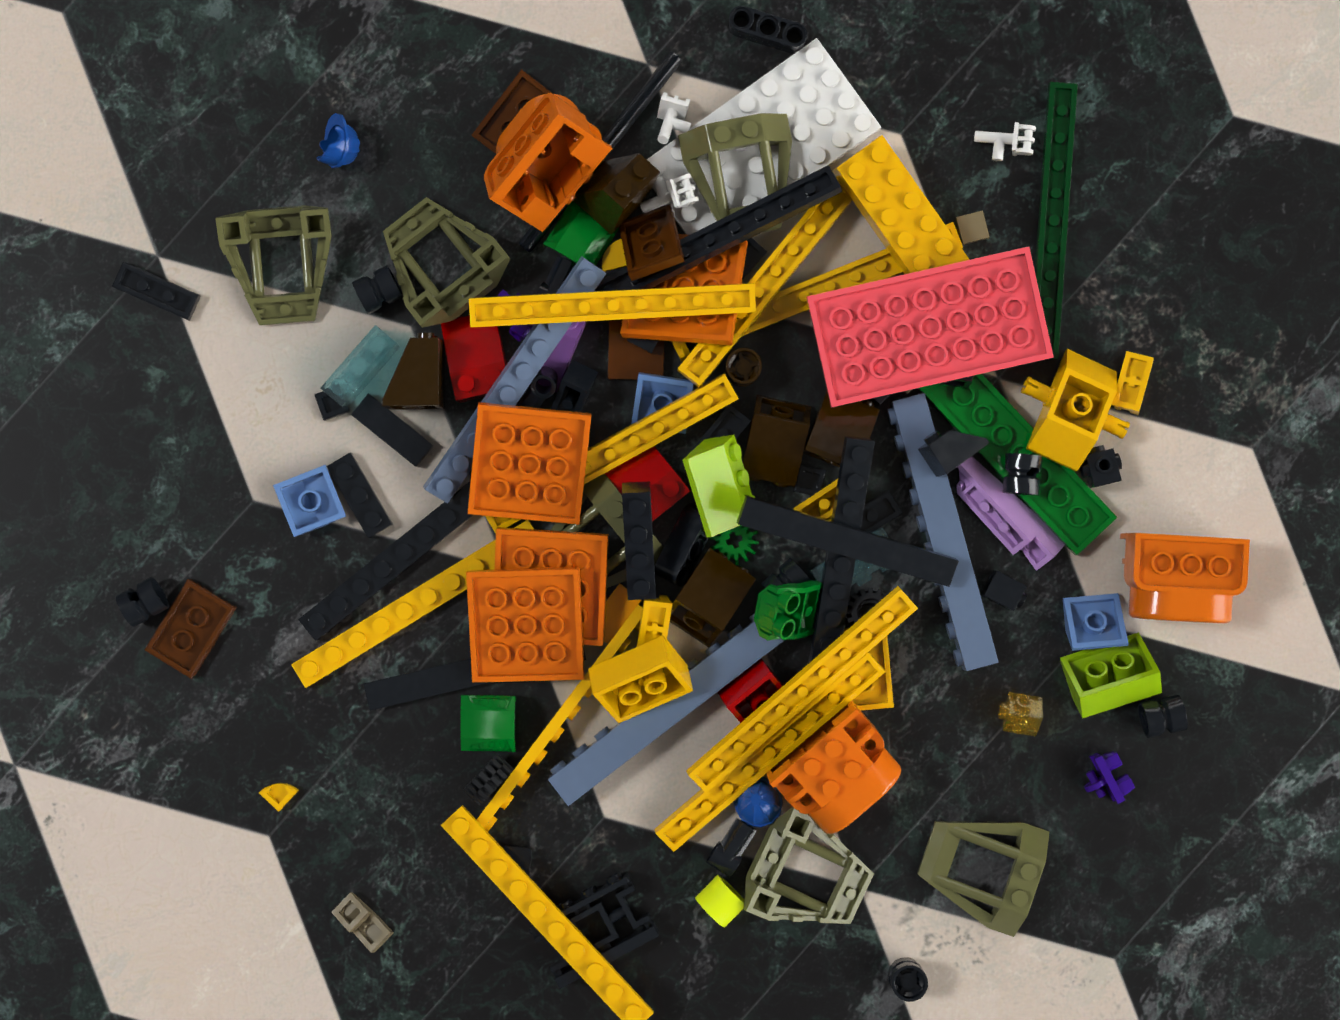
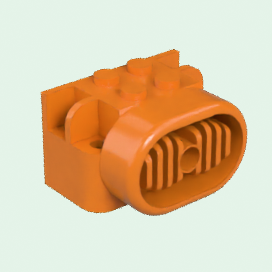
[484,92,612,232]
[1120,533,1250,624]
[766,701,901,834]

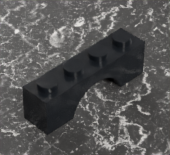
[622,481,656,600]

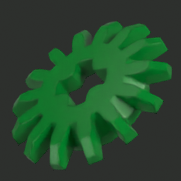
[709,525,759,565]

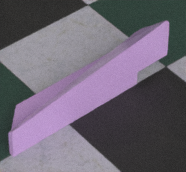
[956,456,1065,571]

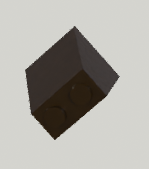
[573,153,660,235]
[382,333,445,410]
[803,391,880,468]
[743,395,811,487]
[670,548,756,648]

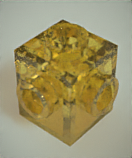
[999,692,1043,736]

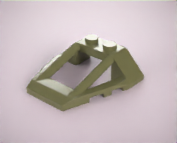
[678,113,792,232]
[383,197,510,328]
[215,205,332,325]
[551,474,664,588]
[744,807,874,924]
[917,821,1050,937]

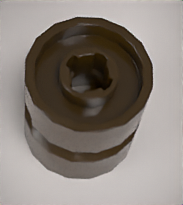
[725,348,762,387]

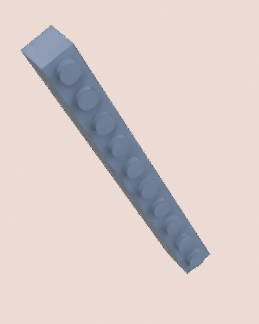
[887,393,999,671]
[548,613,784,806]

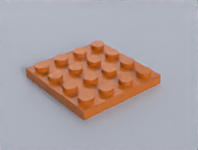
[620,234,748,345]
[468,402,591,525]
[494,527,609,646]
[466,567,585,682]

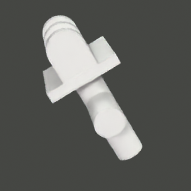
[657,92,692,144]
[974,122,1036,161]
[640,174,699,213]

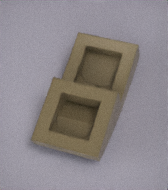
[331,892,394,953]

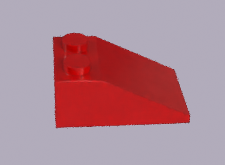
[441,316,507,403]
[605,446,690,522]
[718,658,784,723]

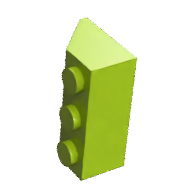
[683,435,755,538]
[1060,632,1162,719]

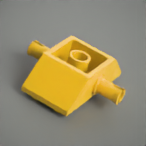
[1021,349,1130,472]

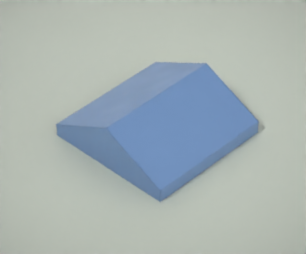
[631,372,693,434]
[273,465,346,537]
[1063,593,1129,651]

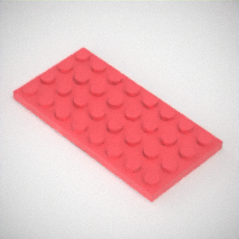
[807,247,1054,407]

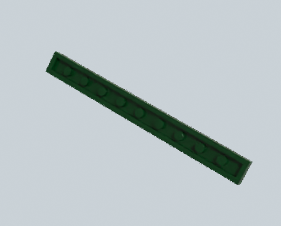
[1035,82,1078,360]

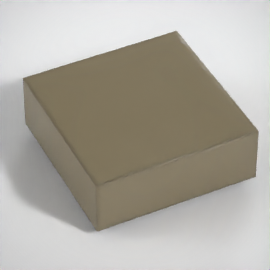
[955,210,990,245]

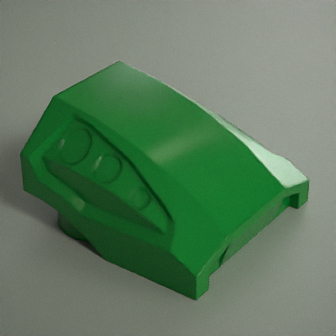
[543,201,620,265]
[754,581,823,641]
[461,695,516,752]

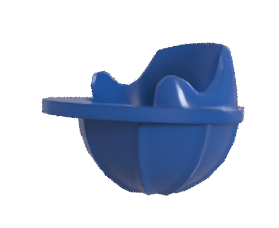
[316,113,360,168]
[733,777,783,828]

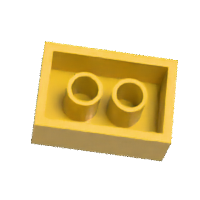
[588,635,693,723]

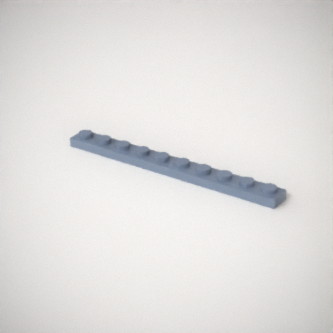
[423,256,606,503]

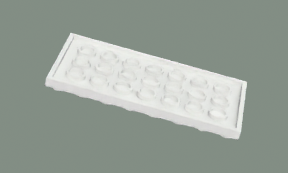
[647,38,881,235]

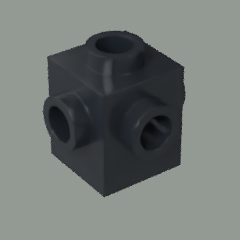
[1079,445,1122,488]

